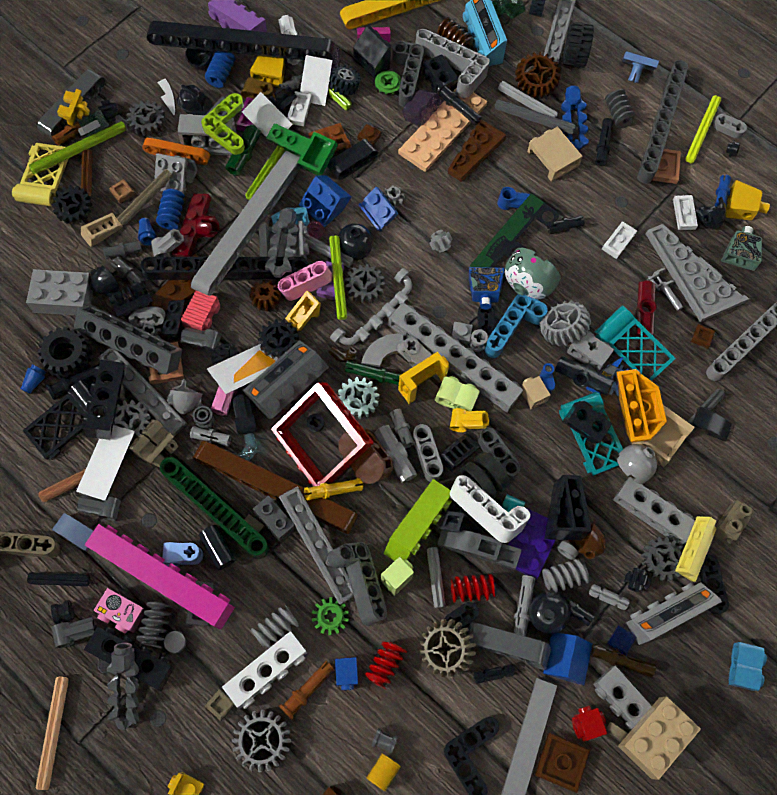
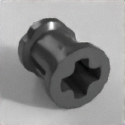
[371,727,398,755]

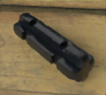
[473,664,515,684]

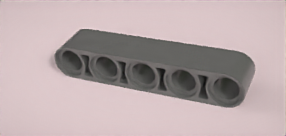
[37,69,106,138]

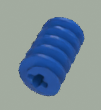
[205,51,236,88]
[156,189,185,230]

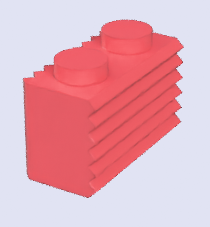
[181,291,220,331]

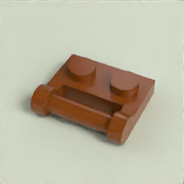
[308,123,351,152]

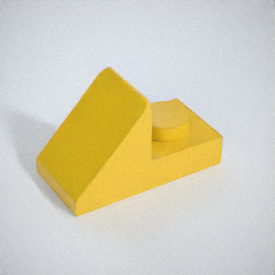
[285,291,321,331]

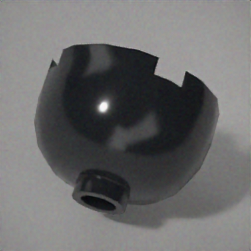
[338,223,373,261]
[529,592,571,634]

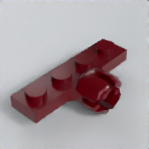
[172,193,220,257]

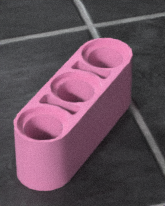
[278,261,333,301]

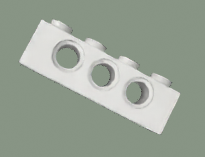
[222,631,307,709]

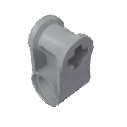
[397,337,432,368]

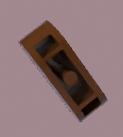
[338,428,393,484]

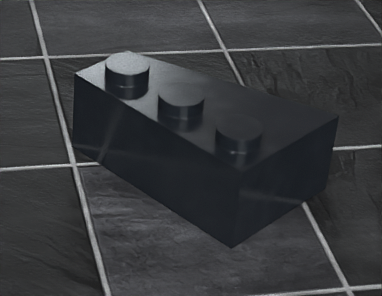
[544,475,592,541]

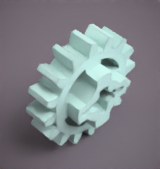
[338,377,379,419]

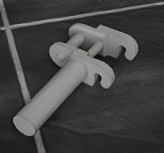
[647,268,683,311]

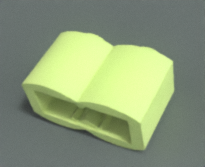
[435,376,480,411]

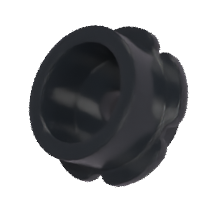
[726,140,740,157]

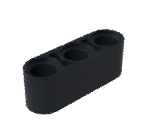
[327,139,378,180]

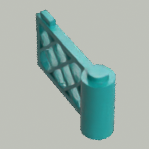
[594,305,676,381]
[559,392,623,476]

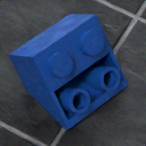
[299,175,352,227]

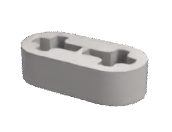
[713,114,747,138]
[128,307,166,327]

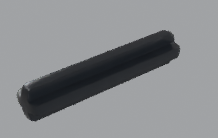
[27,572,90,587]

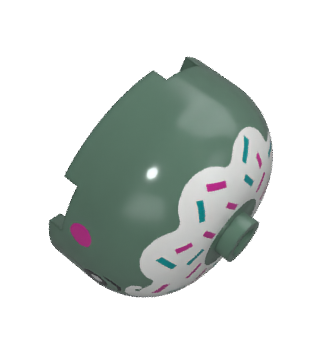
[505,248,561,300]

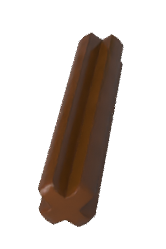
[81,149,93,197]

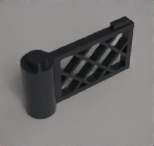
[22,380,103,460]

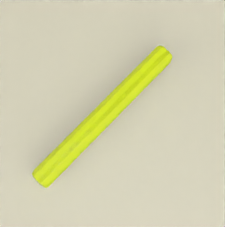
[685,95,721,164]

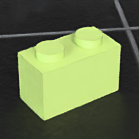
[380,557,414,596]

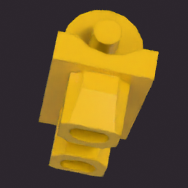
[57,89,90,126]

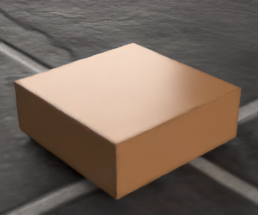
[109,179,135,204]

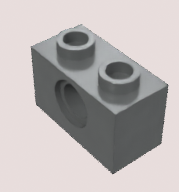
[253,495,296,543]

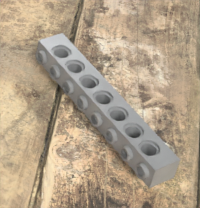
[388,302,523,413]

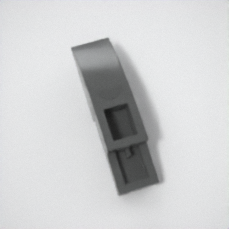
[437,530,521,570]

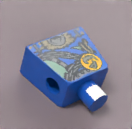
[469,267,504,310]

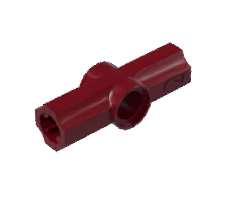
[635,280,656,337]

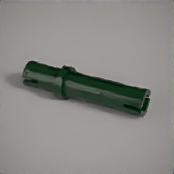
[345,361,402,386]

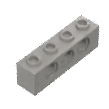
[613,477,695,546]
[593,666,652,731]

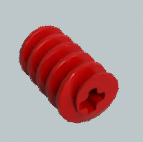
[451,574,495,603]
[365,641,407,690]

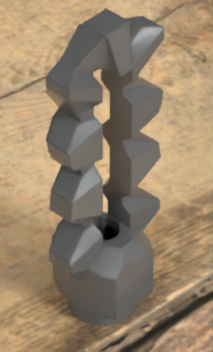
[265,208,299,278]
[107,643,139,730]

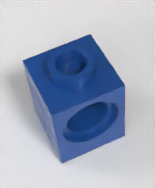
[335,657,358,691]

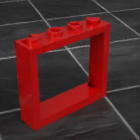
[271,382,374,486]

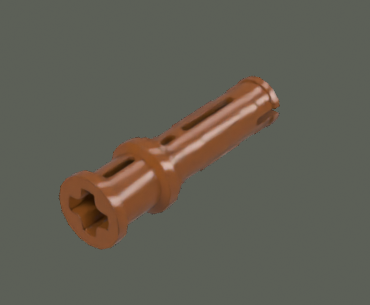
[278,661,335,720]

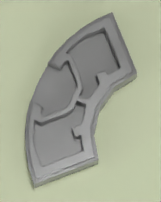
[361,333,404,368]

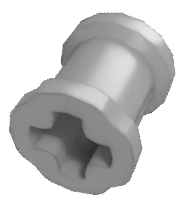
[469,329,488,352]

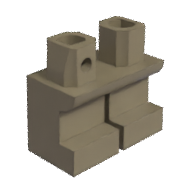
[128,420,178,467]
[714,500,754,546]

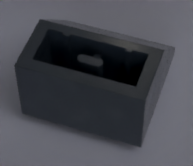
[353,25,391,79]

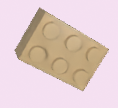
[618,696,701,780]

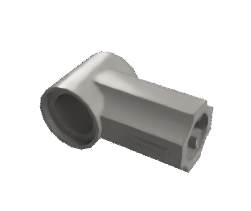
[151,229,184,257]

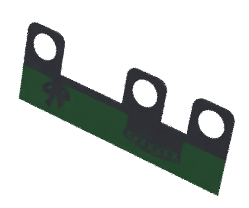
[470,193,559,283]

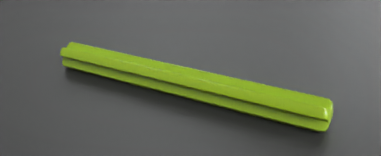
[29,121,127,174]

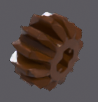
[249,280,281,312]

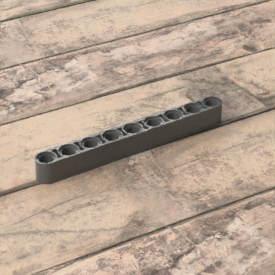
[637,60,688,184]

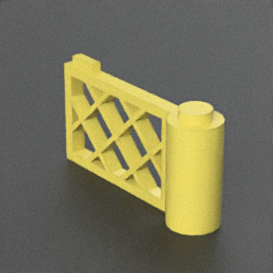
[12,143,69,207]

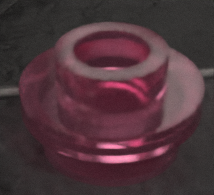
[307,221,324,239]

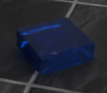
[607,625,637,655]

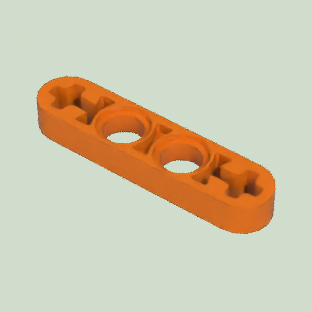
[142,138,210,165]

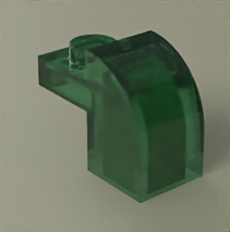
[492,0,526,19]

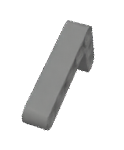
[415,29,490,98]

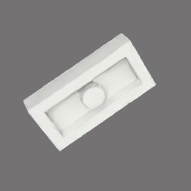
[287,91,312,126]
[673,195,698,230]
[602,221,637,259]

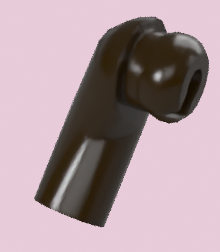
[328,346,357,362]

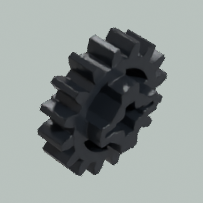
[51,185,93,225]
[258,319,299,359]

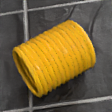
[366,753,401,791]

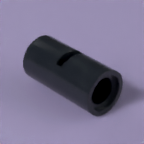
[199,525,236,570]

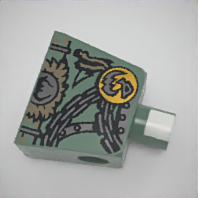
[721,226,762,271]

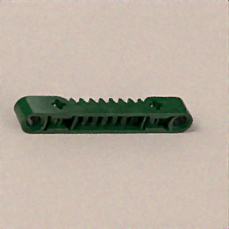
[159,457,269,559]

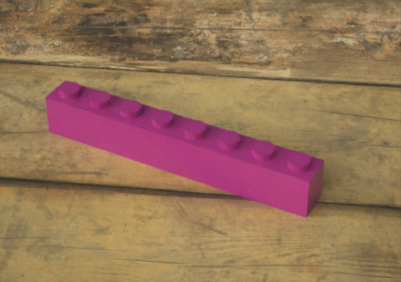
[85,524,235,630]

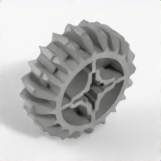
[540,300,591,346]
[232,710,291,772]

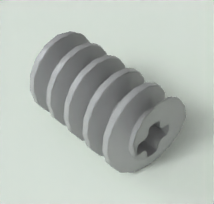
[542,559,589,593]
[251,605,299,648]

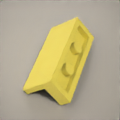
[675,516,716,582]

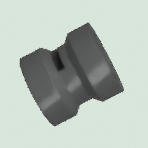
[193,406,215,430]

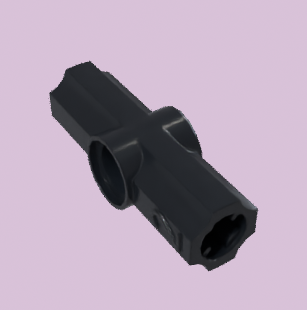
[555,356,614,395]

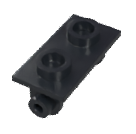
[268,84,297,111]
[161,300,186,340]

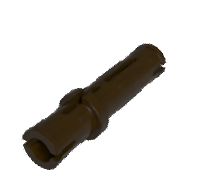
[591,644,656,677]

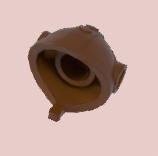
[569,522,606,559]

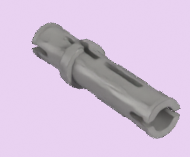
[514,575,535,637]

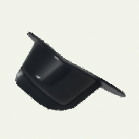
[177,85,213,115]

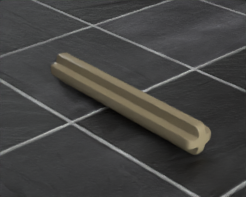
[117,169,173,225]

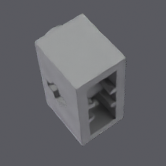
[567,331,614,372]

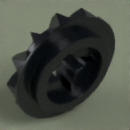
[211,344,240,366]

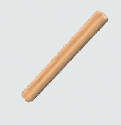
[36,676,69,790]

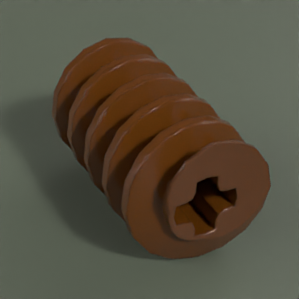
[437,17,474,49]

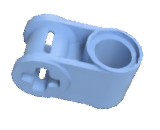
[162,542,204,566]

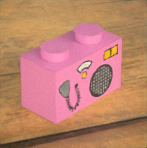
[93,588,145,634]

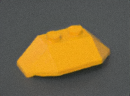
[617,369,667,443]

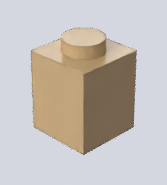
[521,376,550,409]

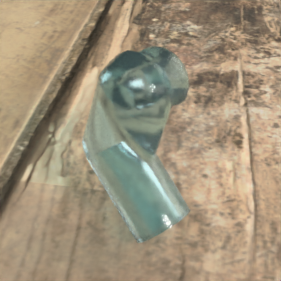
[239,433,258,460]

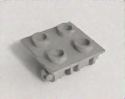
[154,153,189,194]

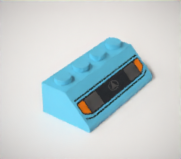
[463,0,507,66]

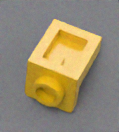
[168,772,205,795]

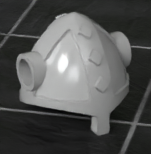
[167,380,202,414]

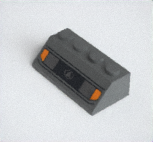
[243,340,329,419]

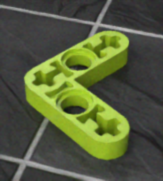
[201,93,245,155]

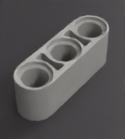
[413,424,443,482]

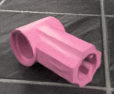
[211,386,238,416]

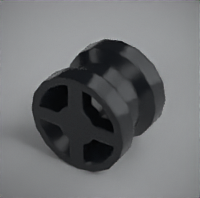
[51,600,74,625]

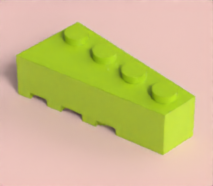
[384,479,452,561]

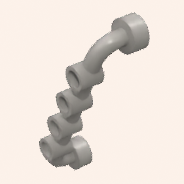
[330,268,412,345]

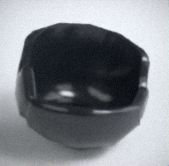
[185,48,213,70]

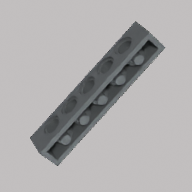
[74,304,182,375]

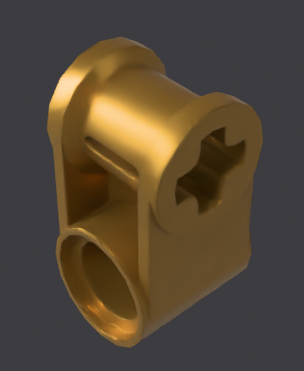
[241,77,275,99]

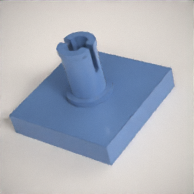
[622,51,659,83]

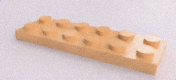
[398,88,487,172]

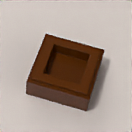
[690,324,716,349]

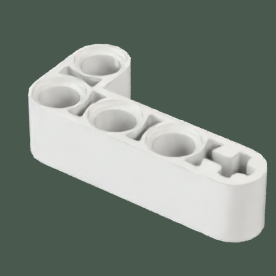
[450,475,530,543]

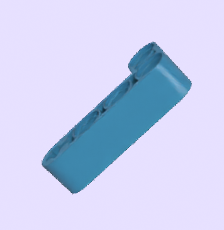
[485,294,548,358]

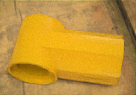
[450,408,489,432]

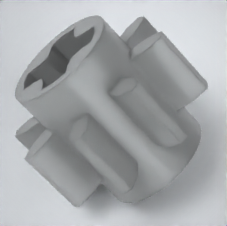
[384,185,405,208]
[429,230,453,252]

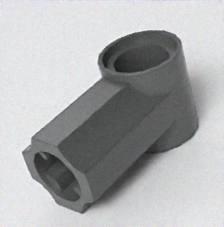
[181,327,222,353]
[77,494,122,521]
[52,617,97,649]

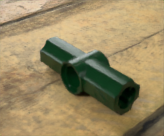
[225,125,261,176]

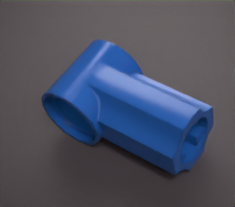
[497,187,530,210]

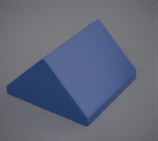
[543,633,592,686]

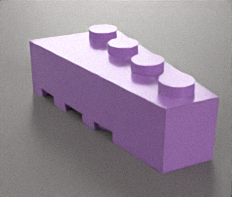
[208,0,267,32]

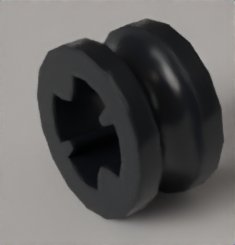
[307,414,325,432]

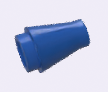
[138,218,156,246]
[20,364,46,394]

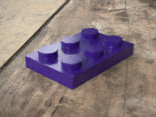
[508,508,555,580]

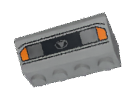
[626,582,722,645]

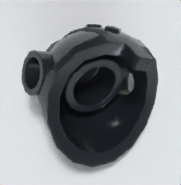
[695,197,726,229]
[90,265,120,298]

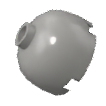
[617,444,657,484]

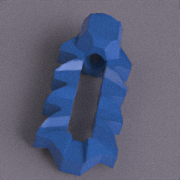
[561,86,589,151]

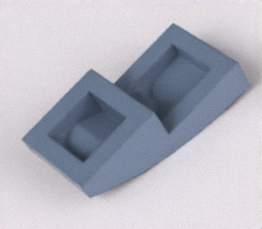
[52,513,93,552]

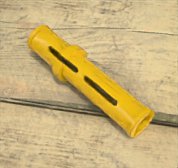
[304,478,363,501]

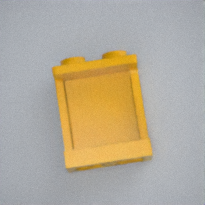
[398,352,449,404]

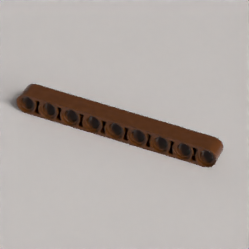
[193,440,358,534]

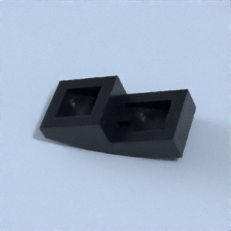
[692,407,731,441]
[440,500,470,533]

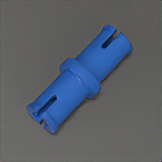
[715,175,731,207]

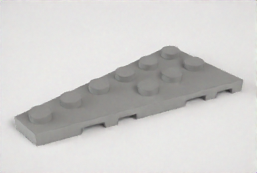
[646,224,749,322]

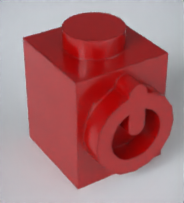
[572,706,607,741]

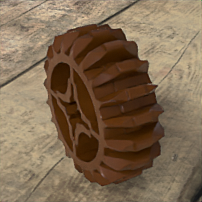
[515,52,561,98]

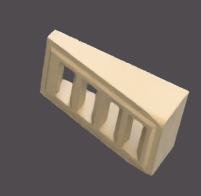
[81,213,123,247]

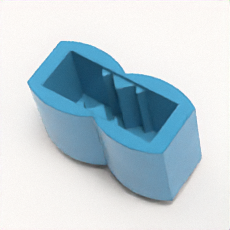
[729,642,767,691]

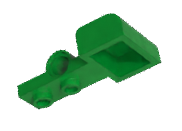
[266,123,338,176]

